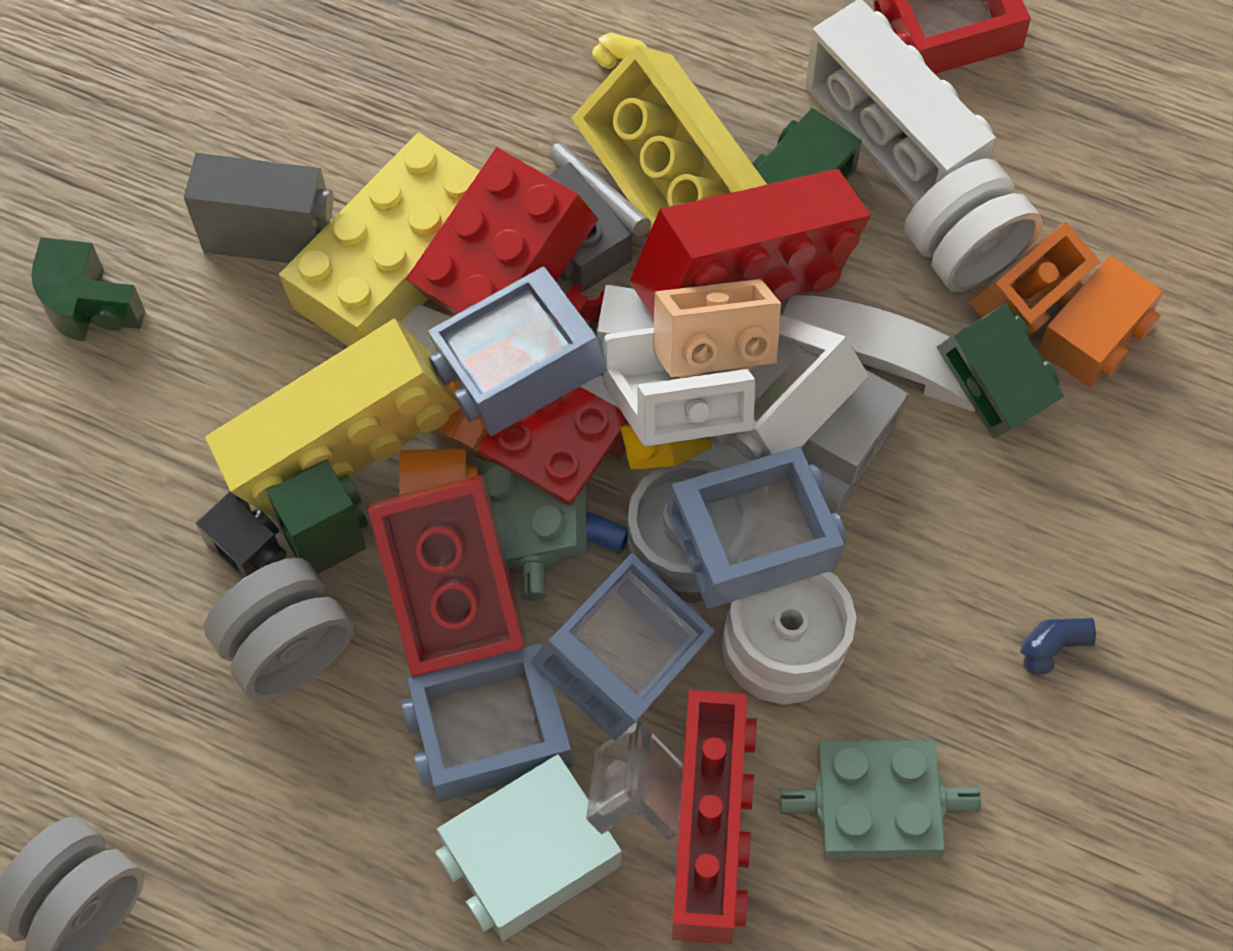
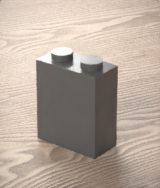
[184,153,334,263]

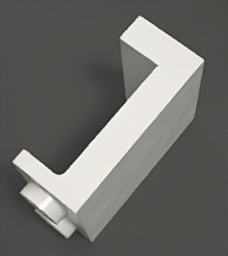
[604,328,755,447]

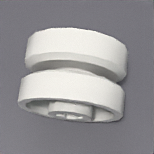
[904,158,1043,292]
[720,571,857,705]

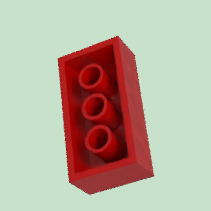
[629,169,871,320]

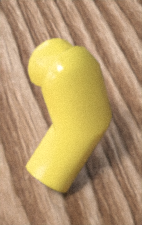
[592,33,647,69]

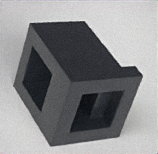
[196,491,287,578]

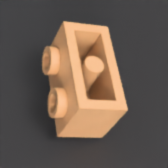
[653,279,781,378]

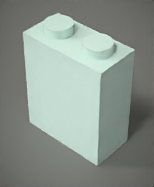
[435,754,622,942]

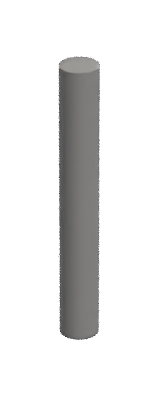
[549,143,651,237]

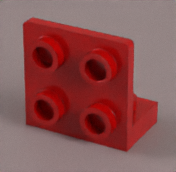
[478,362,629,505]

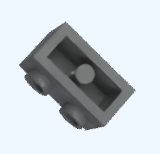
[548,162,632,293]

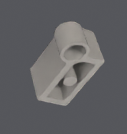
[801,369,909,515]

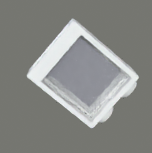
[710,315,869,461]

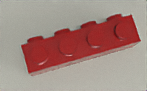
[672,690,757,944]

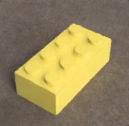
[571,45,767,231]
[279,132,480,347]
[205,318,461,520]

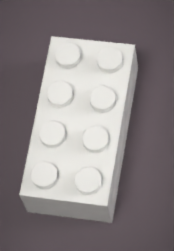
[805,0,996,205]

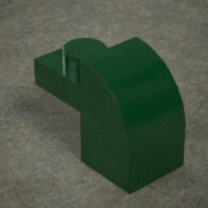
[31,237,145,342]

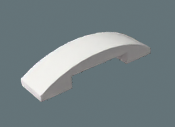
[783,295,975,412]

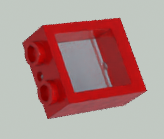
[873,0,1031,74]

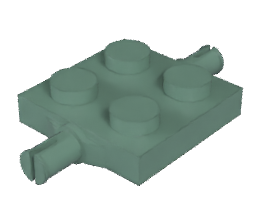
[478,462,587,601]
[780,740,981,859]

